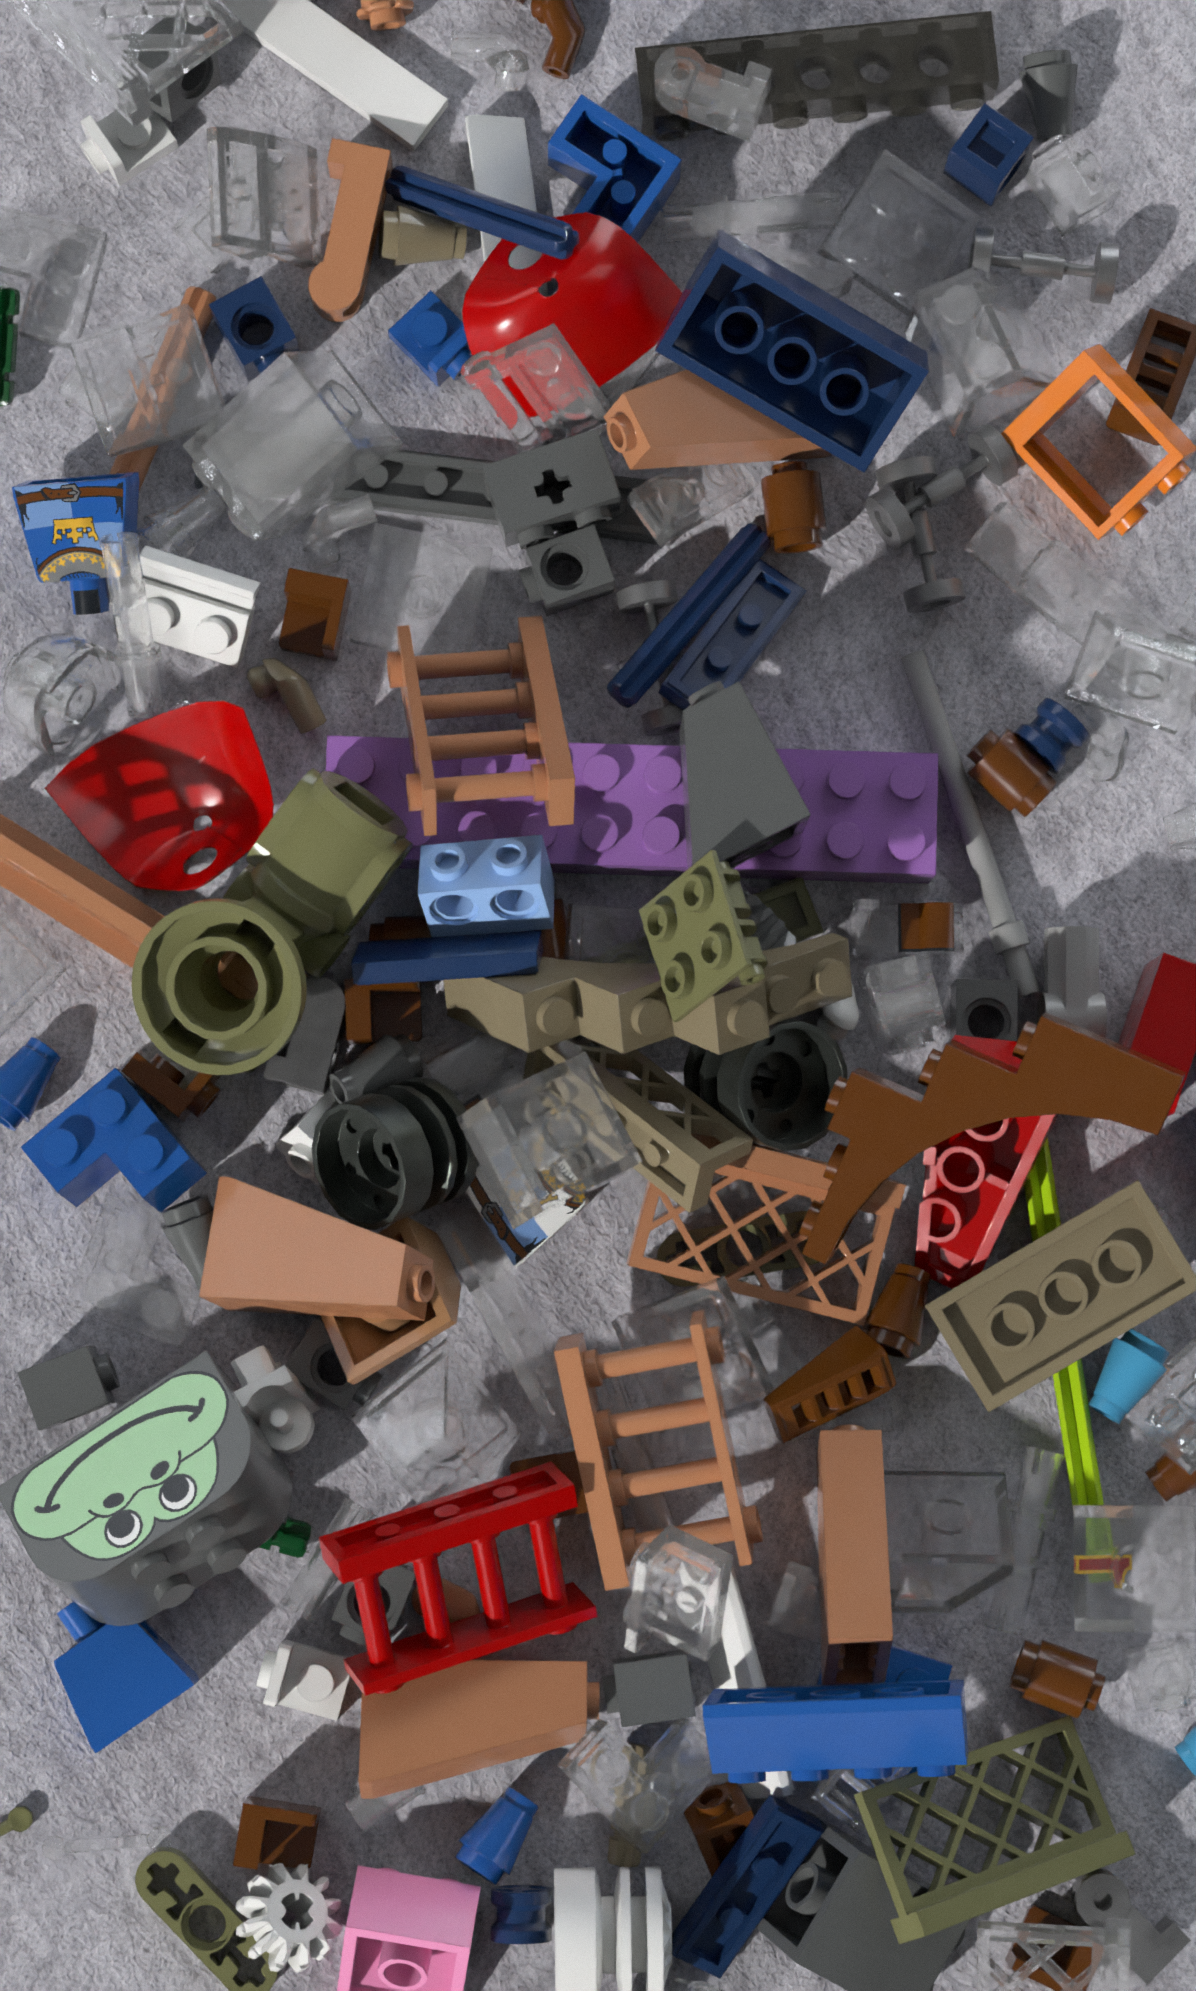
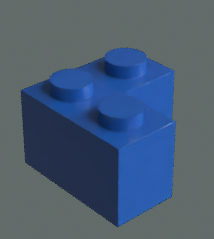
[548,94,682,243]
[21,1067,207,1213]

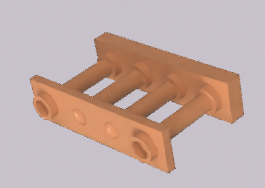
[387,616,575,836]
[554,1310,763,1591]

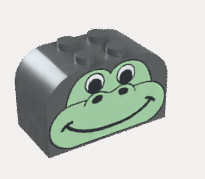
[0,1351,292,1626]

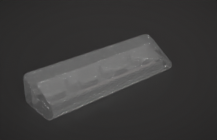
[436,1209,572,1443]

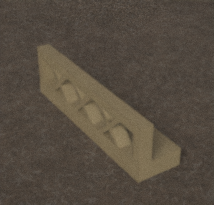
[523,1038,753,1213]

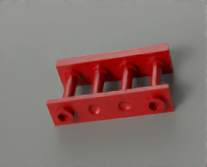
[318,1462,598,1696]

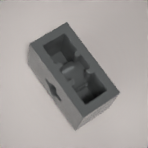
[482,428,621,549]

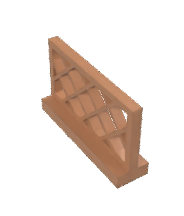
[0,814,165,969]
[626,1134,906,1326]

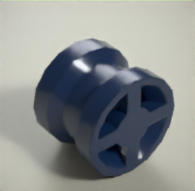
[1014,698,1090,774]
[491,1884,552,1944]

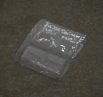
[206,126,322,269]
[69,303,231,457]

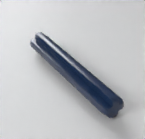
[385,165,579,260]
[607,523,771,708]

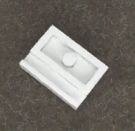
[123,546,261,668]

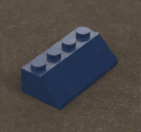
[655,229,929,473]

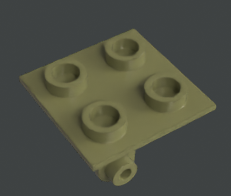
[639,850,768,1022]

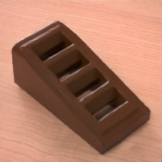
[1106,308,1196,446]
[763,1326,897,1443]

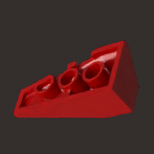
[915,1035,1059,1289]

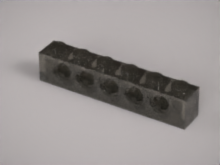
[634,11,1000,141]

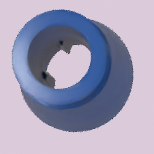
[0,1037,61,1131]
[455,1787,539,1885]

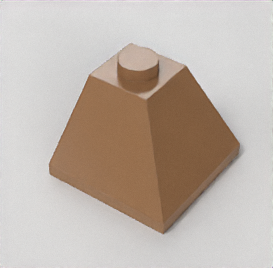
[320,1217,461,1385]

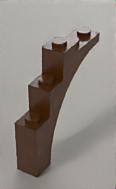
[799,1013,1186,1264]

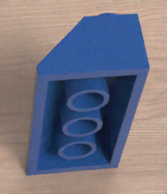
[702,1680,968,1784]

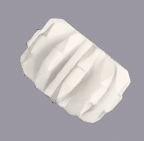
[235,1863,342,1973]

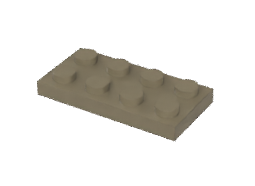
[925,1180,1196,1413]

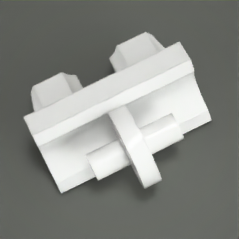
[231,1345,321,1453]

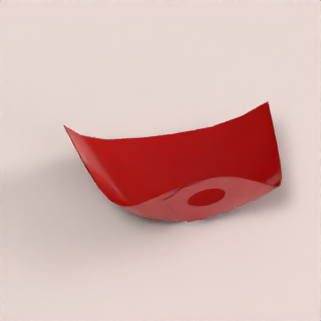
[462,212,682,418]
[44,700,274,891]

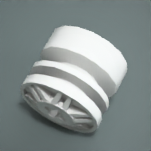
[554,1866,672,1991]

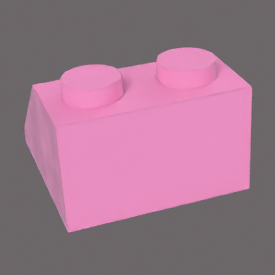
[337,1865,481,1991]

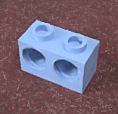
[418,835,555,937]

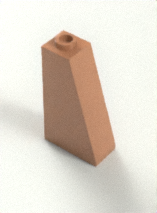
[603,369,833,470]
[199,1176,435,1321]
[816,1424,893,1685]
[358,1660,600,1799]

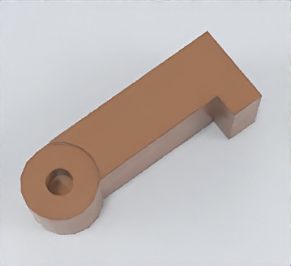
[308,138,393,322]

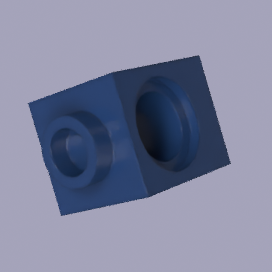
[943,103,1034,206]
[209,276,300,382]

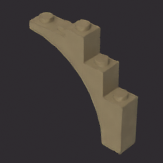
[443,933,852,1055]

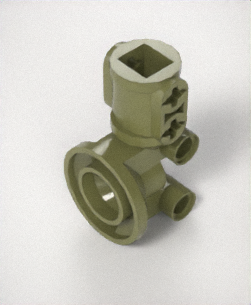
[132,768,413,1075]

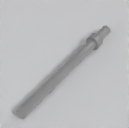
[901,650,1040,999]

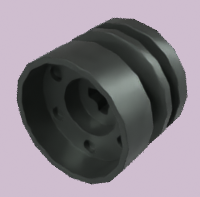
[684,1019,847,1151]
[312,1077,479,1230]

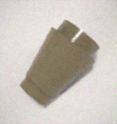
[378,206,467,266]

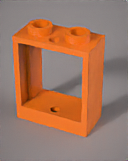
[1001,344,1196,540]

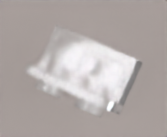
[623,1524,734,1662]

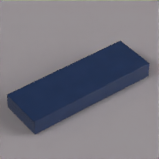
[658,559,807,710]
[351,930,544,985]
[672,1794,825,1979]

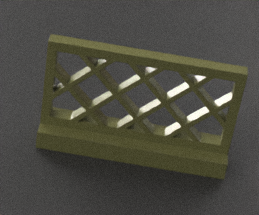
[854,1715,1136,1945]

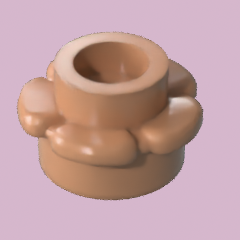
[356,0,414,31]

